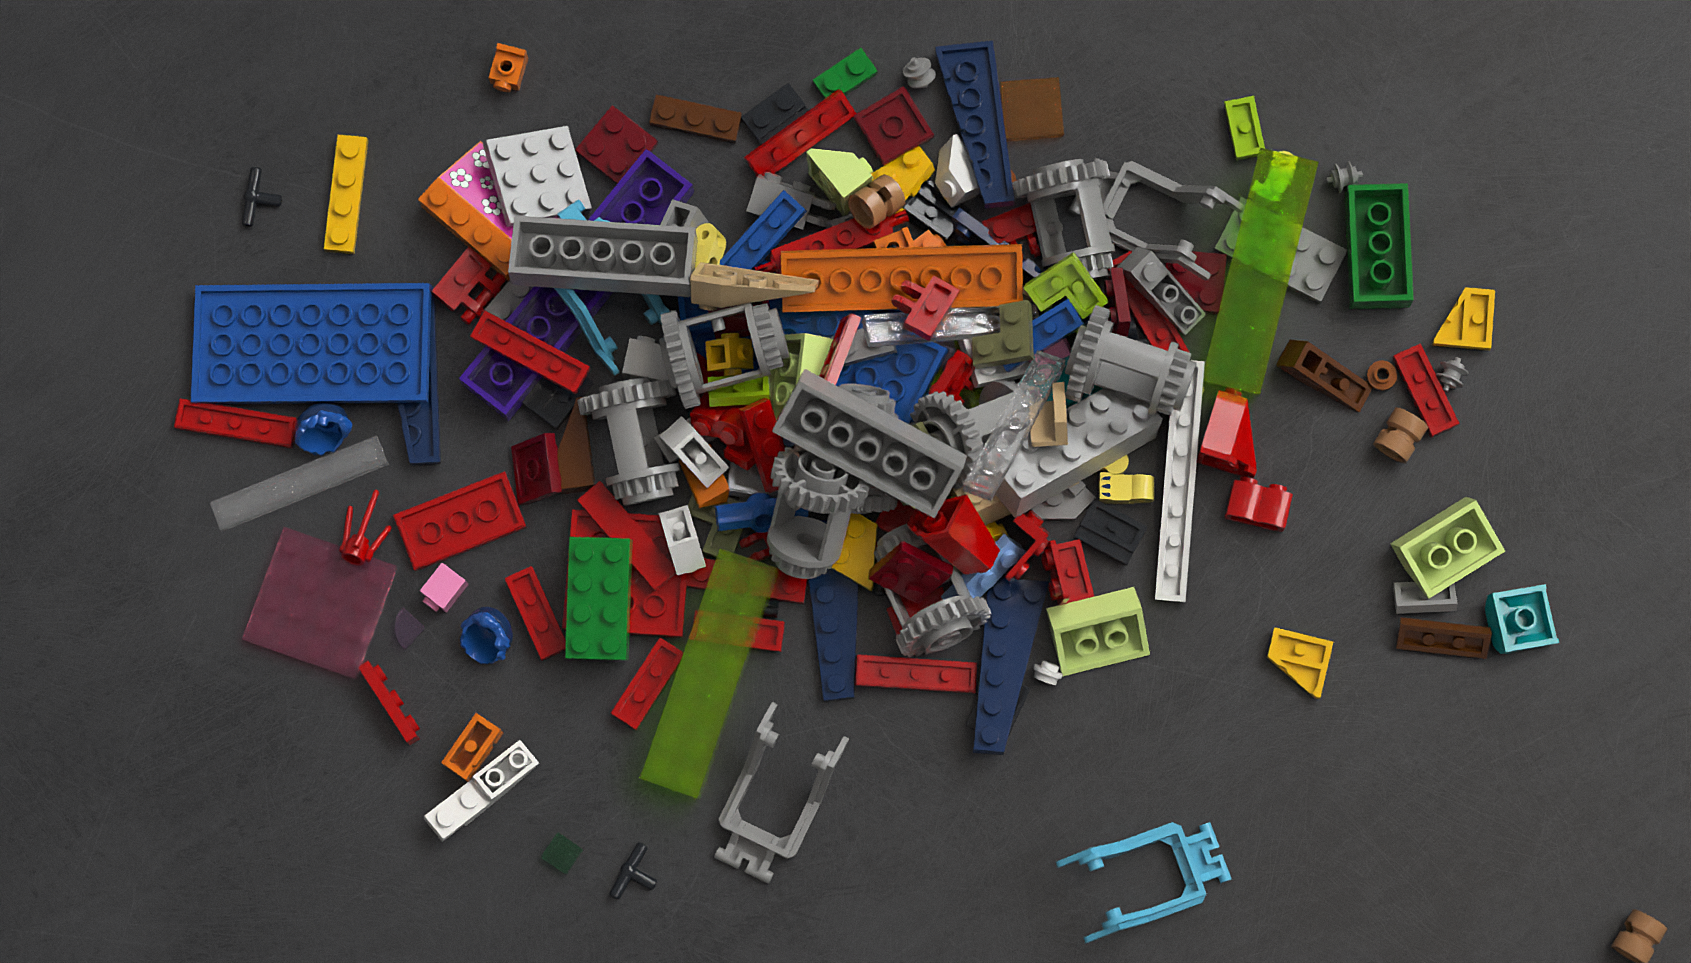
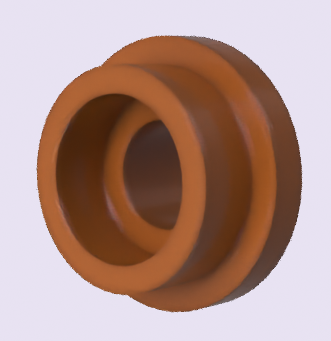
[1367,360,1397,391]

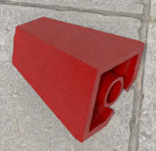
[1197,388,1257,479]
[907,494,1000,575]

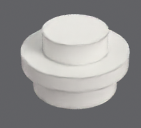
[1033,661,1063,685]

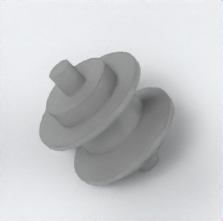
[903,58,936,88]
[1327,161,1363,193]
[1436,357,1469,392]

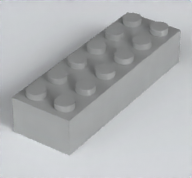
[508,216,698,297]
[772,369,967,518]
[979,388,1162,518]

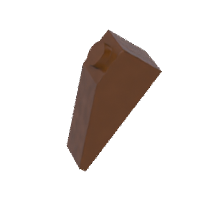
[1276,339,1373,412]
[557,397,596,495]

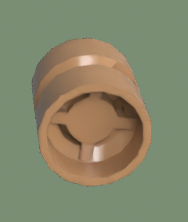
[848,174,905,229]
[1373,407,1428,464]
[1611,909,1667,963]

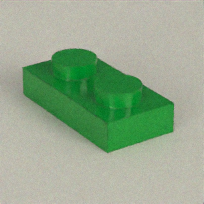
[813,48,878,99]

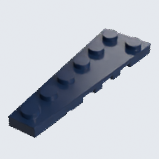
[935,41,1015,208]
[952,208,1091,326]
[398,286,441,465]
[809,520,859,702]
[973,577,1048,755]

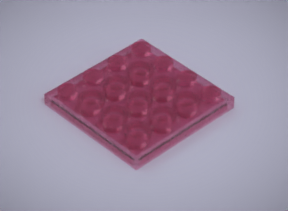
[242,527,398,680]

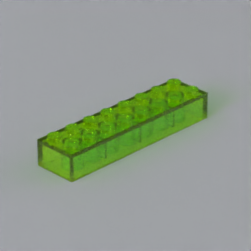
[1203,148,1319,397]
[640,548,779,798]

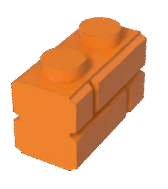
[441,713,504,782]

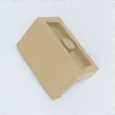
[1029,382,1068,447]

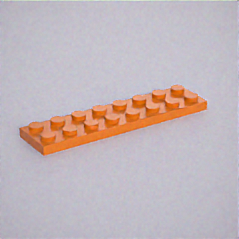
[781,244,1023,312]

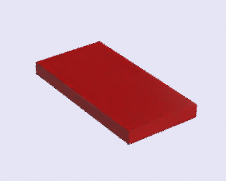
[393,471,527,571]

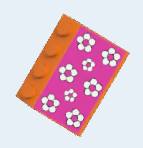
[418,141,513,281]

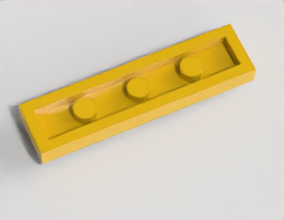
[324,134,368,254]

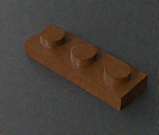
[649,94,742,144]
[1396,617,1491,659]

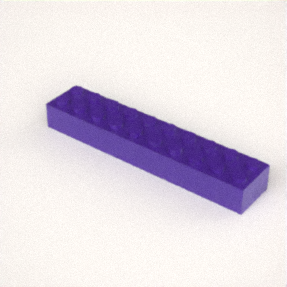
[459,149,694,421]

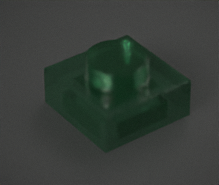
[541,832,583,875]

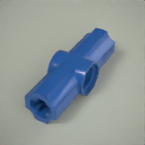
[715,493,808,533]

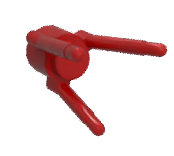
[339,490,392,566]

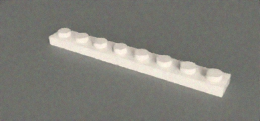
[1155,360,1205,602]

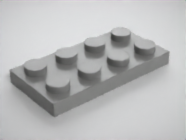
[1214,197,1347,304]

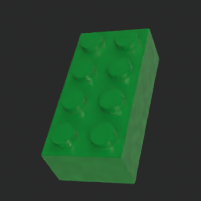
[1345,183,1414,309]
[565,537,633,661]

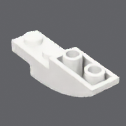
[424,740,539,842]

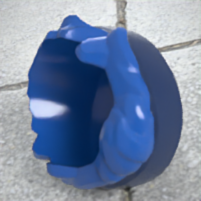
[295,403,353,456]
[460,607,513,664]

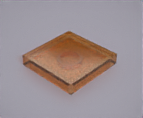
[1000,77,1064,141]

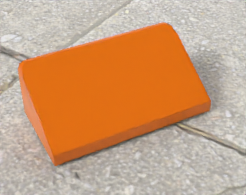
[679,444,730,508]

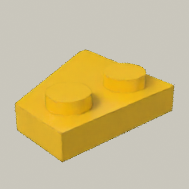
[871,146,935,213]
[1432,287,1495,351]
[832,513,878,591]
[1267,627,1333,699]

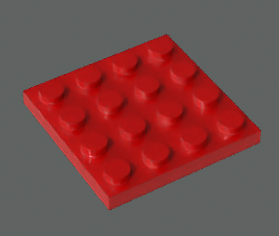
[562,509,688,638]

